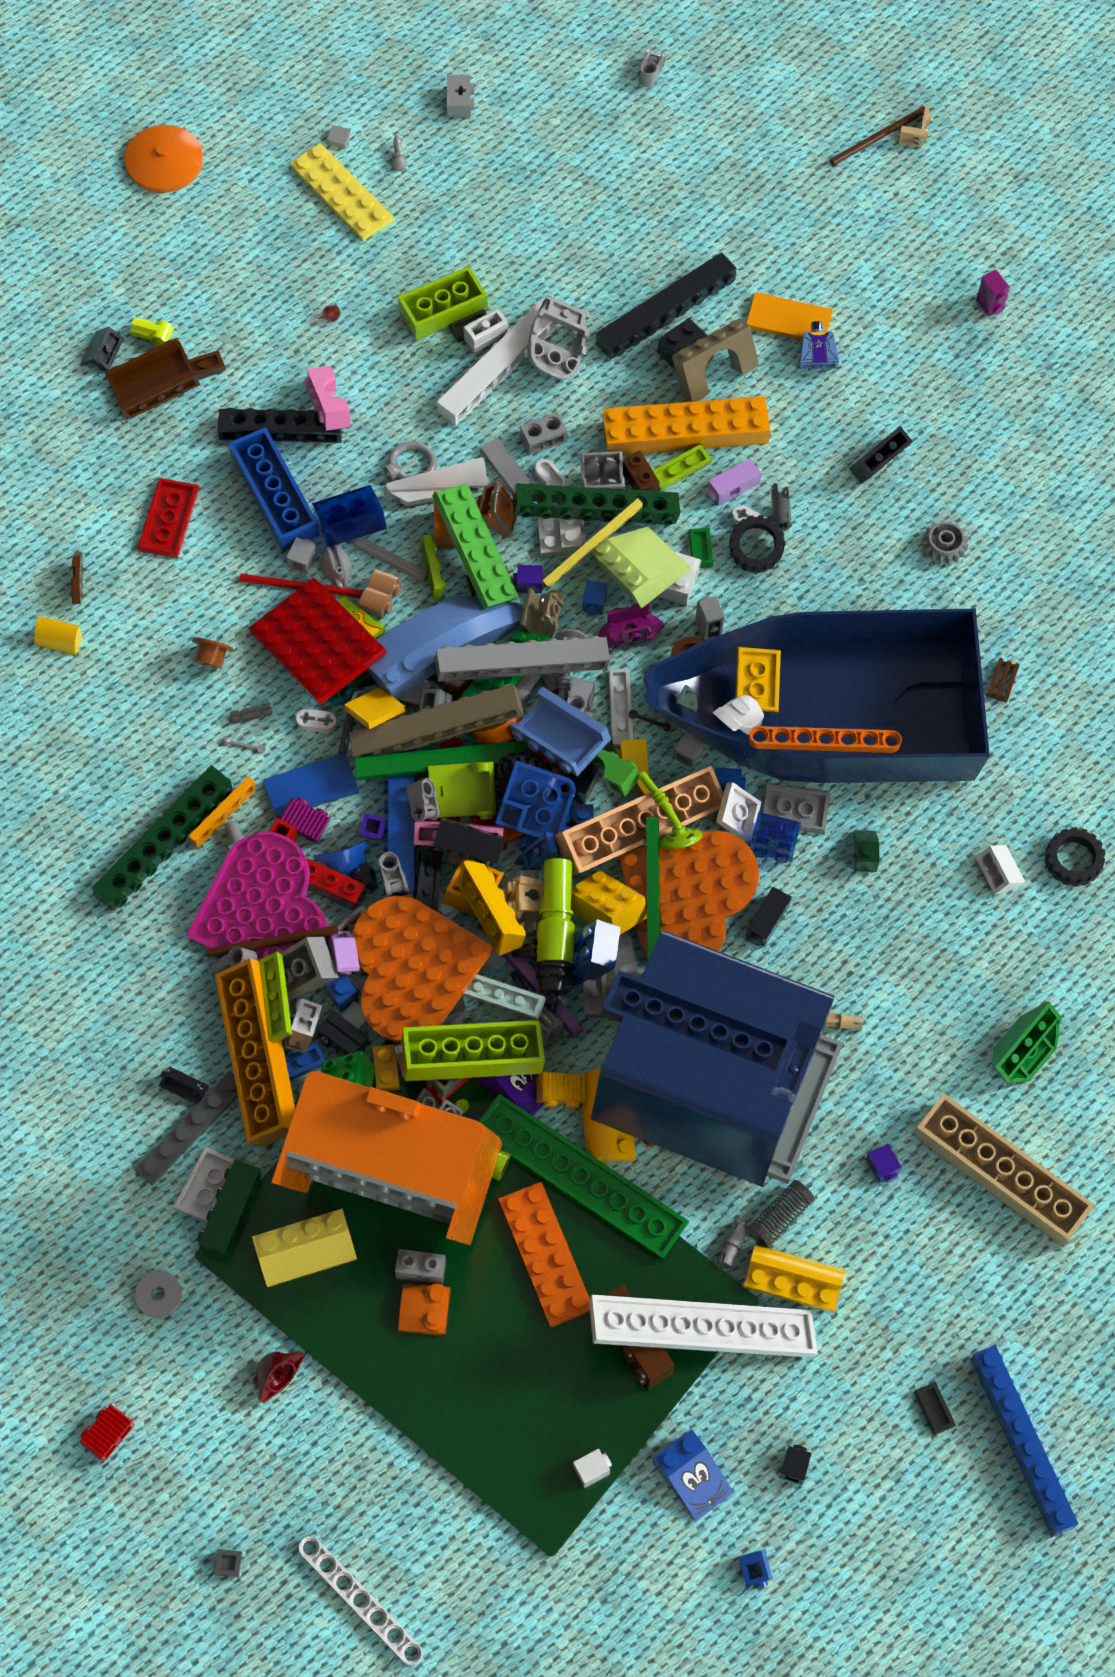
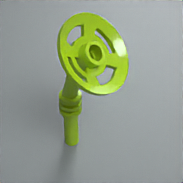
[638,771,703,849]

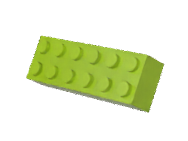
[401,1020,545,1081]

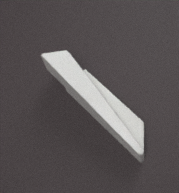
[385,458,488,506]

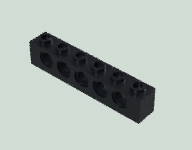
[217,408,343,443]

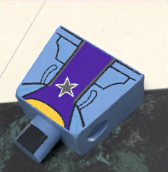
[799,321,839,369]

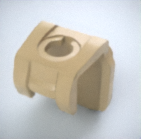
[502,876,543,922]

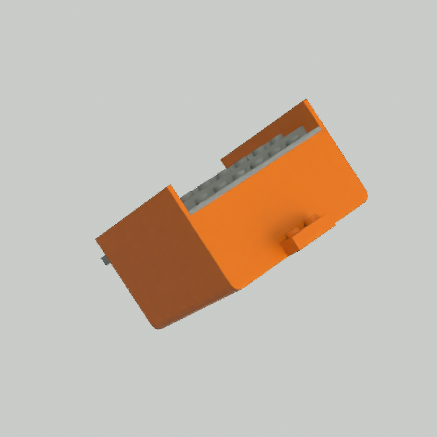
[271,1071,502,1245]

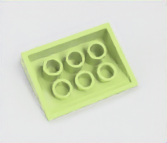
[591,526,691,608]

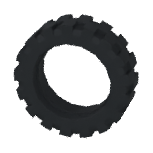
[729,515,785,572]
[1045,827,1105,887]

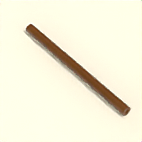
[830,106,925,166]
[206,925,338,957]

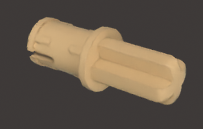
[825,1012,863,1031]

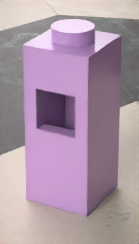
[707,459,762,506]

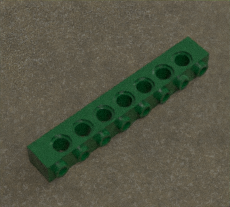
[512,483,680,526]
[92,765,233,911]

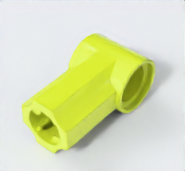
[130,317,174,346]

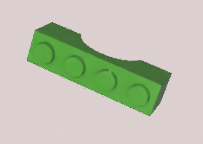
[588,749,639,797]

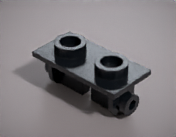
[158,1066,209,1105]

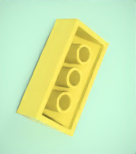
[252,1209,357,1287]

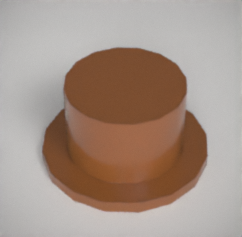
[191,637,233,669]

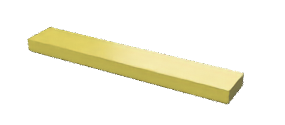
[542,498,643,588]

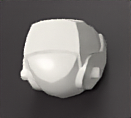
[713,695,764,735]

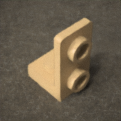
[898,105,932,147]

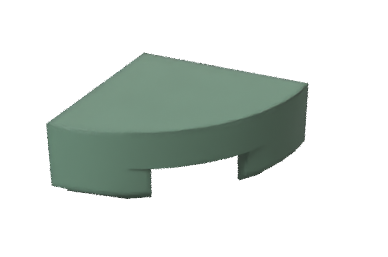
[676,684,698,713]

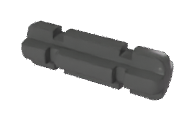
[230,703,272,724]

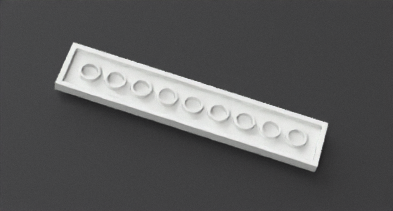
[589,1295,818,1358]

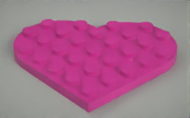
[186,832,328,961]

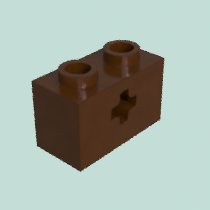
[623,451,660,491]

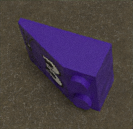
[476,1074,544,1116]

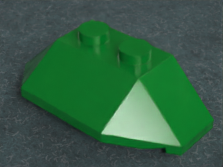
[992,1002,1062,1083]

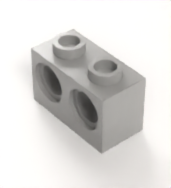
[520,412,567,455]

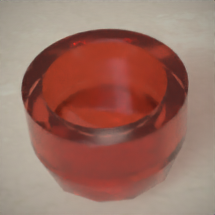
[322,305,340,322]

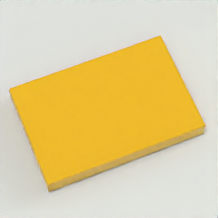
[735,647,781,714]

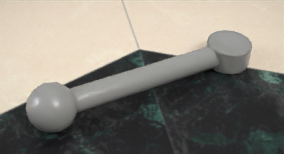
[222,737,266,754]

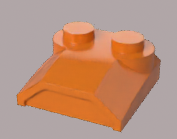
[398,1284,450,1336]

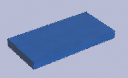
[263,753,359,819]

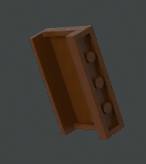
[105,338,201,420]

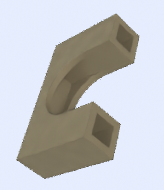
[672,318,759,402]

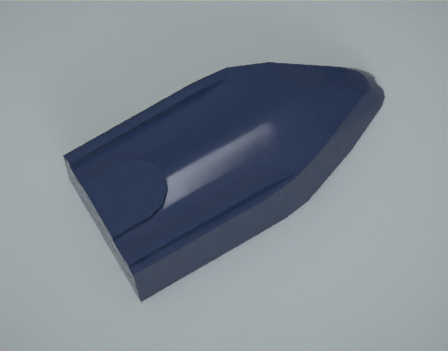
[643,608,990,783]

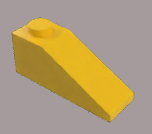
[616,739,649,796]

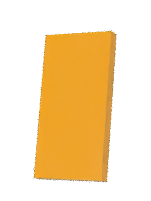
[747,292,833,341]

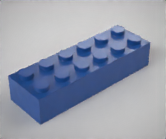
[228,427,320,552]

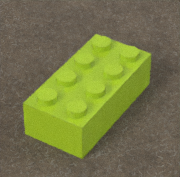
[397,266,488,340]

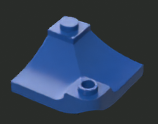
[495,761,576,844]

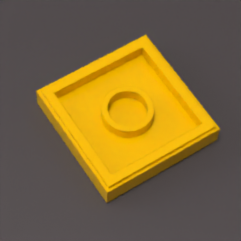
[344,687,405,729]

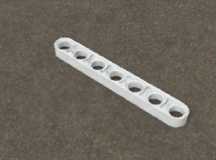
[299,1536,423,1666]

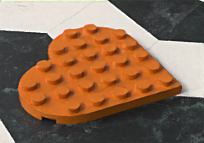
[619,831,759,956]
[352,896,494,1043]

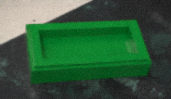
[689,528,713,568]

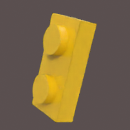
[373,1044,400,1091]

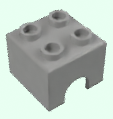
[580,451,625,489]

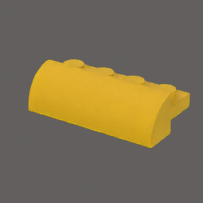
[582,1069,636,1164]
[743,1244,845,1313]

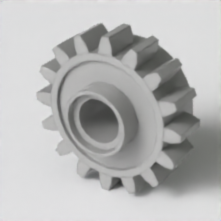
[922,520,969,565]

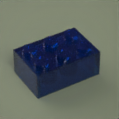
[312,485,387,547]

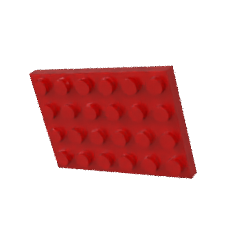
[248,578,387,705]

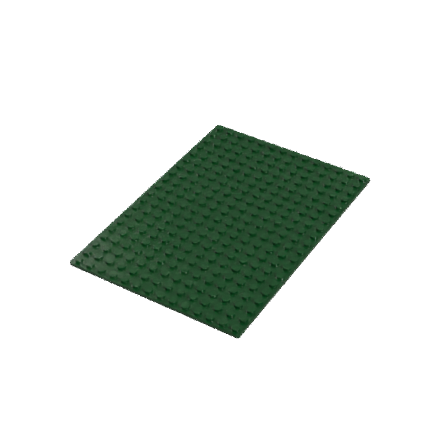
[195,1040,759,1557]

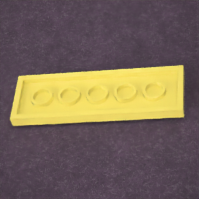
[290,143,394,241]

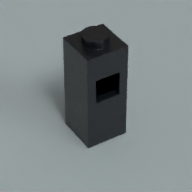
[746,887,792,947]

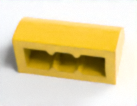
[34,616,82,655]

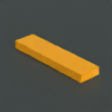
[189,776,256,849]

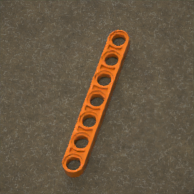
[749,726,902,753]

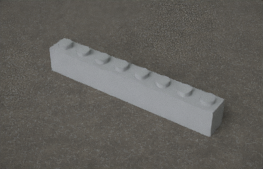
[435,636,610,682]

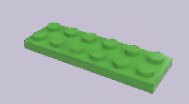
[432,484,519,610]

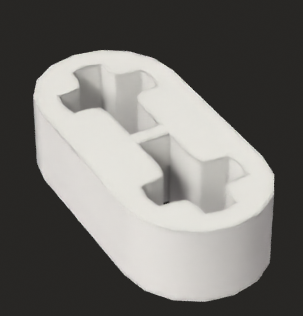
[732,505,767,536]
[296,709,337,733]

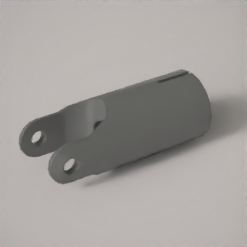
[771,483,792,530]

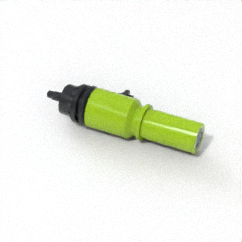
[511,858,575,1012]

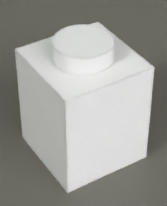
[573,1449,612,1488]

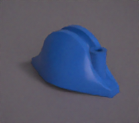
[313,840,369,876]

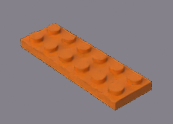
[498,1182,590,1328]

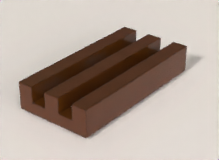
[987,657,1020,703]

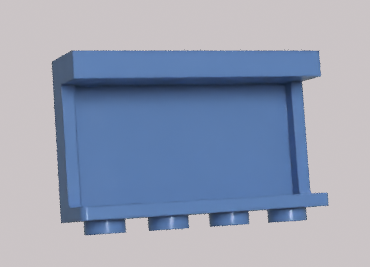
[509,687,611,776]

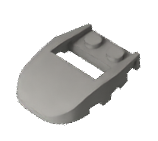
[527,295,590,380]

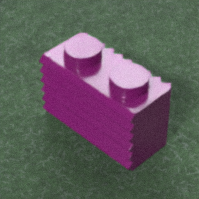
[976,269,1010,316]
[280,797,330,844]

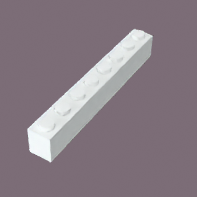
[437,299,559,426]

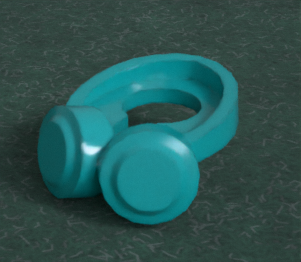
[327,685,353,706]

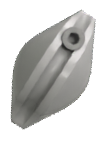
[321,542,352,588]

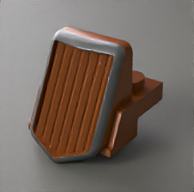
[477,481,517,537]

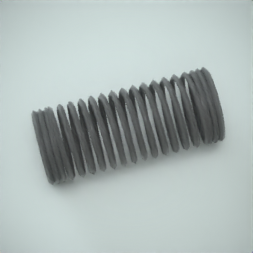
[747,1180,815,1248]

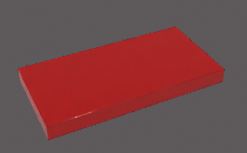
[137,478,200,558]

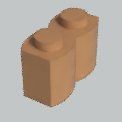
[359,569,401,619]

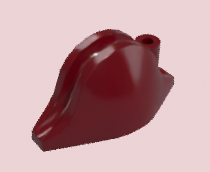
[253,1351,305,1404]

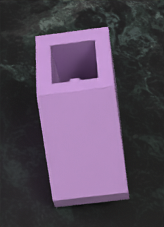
[327,931,360,974]

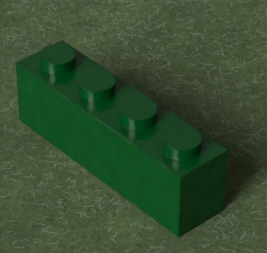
[197,1159,262,1260]

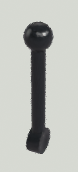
[628,710,671,731]

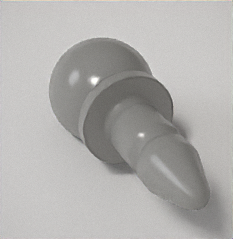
[392,134,407,171]

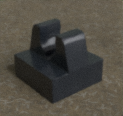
[351,862,379,891]

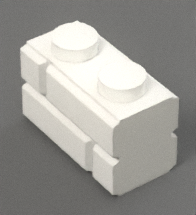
[463,308,509,353]

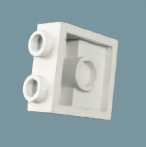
[538,517,586,556]
[716,782,762,842]

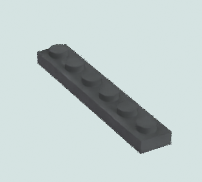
[135,1071,238,1186]

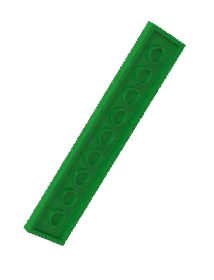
[479,1094,689,1260]

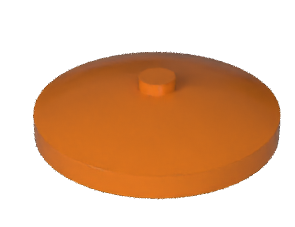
[124,125,203,193]

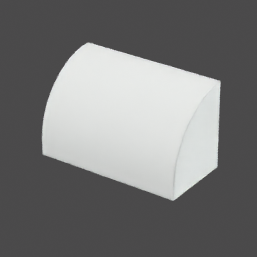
[975,845,1025,895]

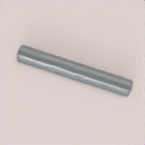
[354,536,428,582]

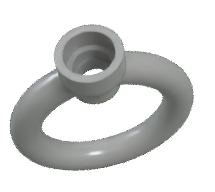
[384,442,437,481]

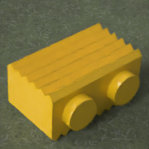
[536,1072,586,1109]

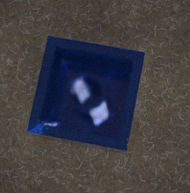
[750,812,801,863]

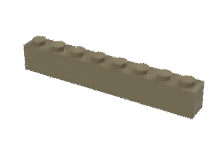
[349,684,524,758]

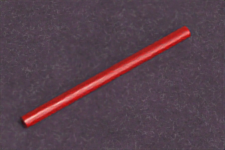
[240,573,364,598]

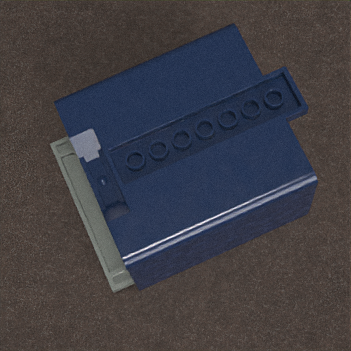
[591,930,843,1187]

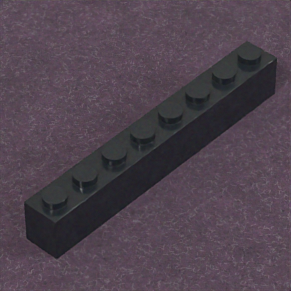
[596,252,737,360]

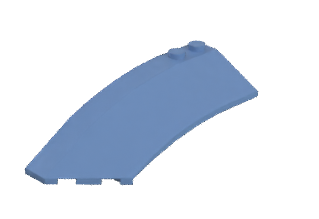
[366,596,523,700]

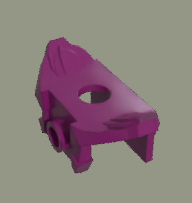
[597,603,665,647]

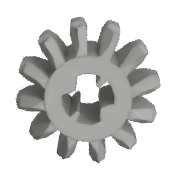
[532,1010,564,1049]

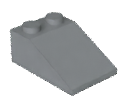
[280,937,339,1002]

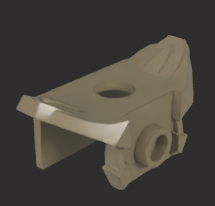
[520,588,564,639]

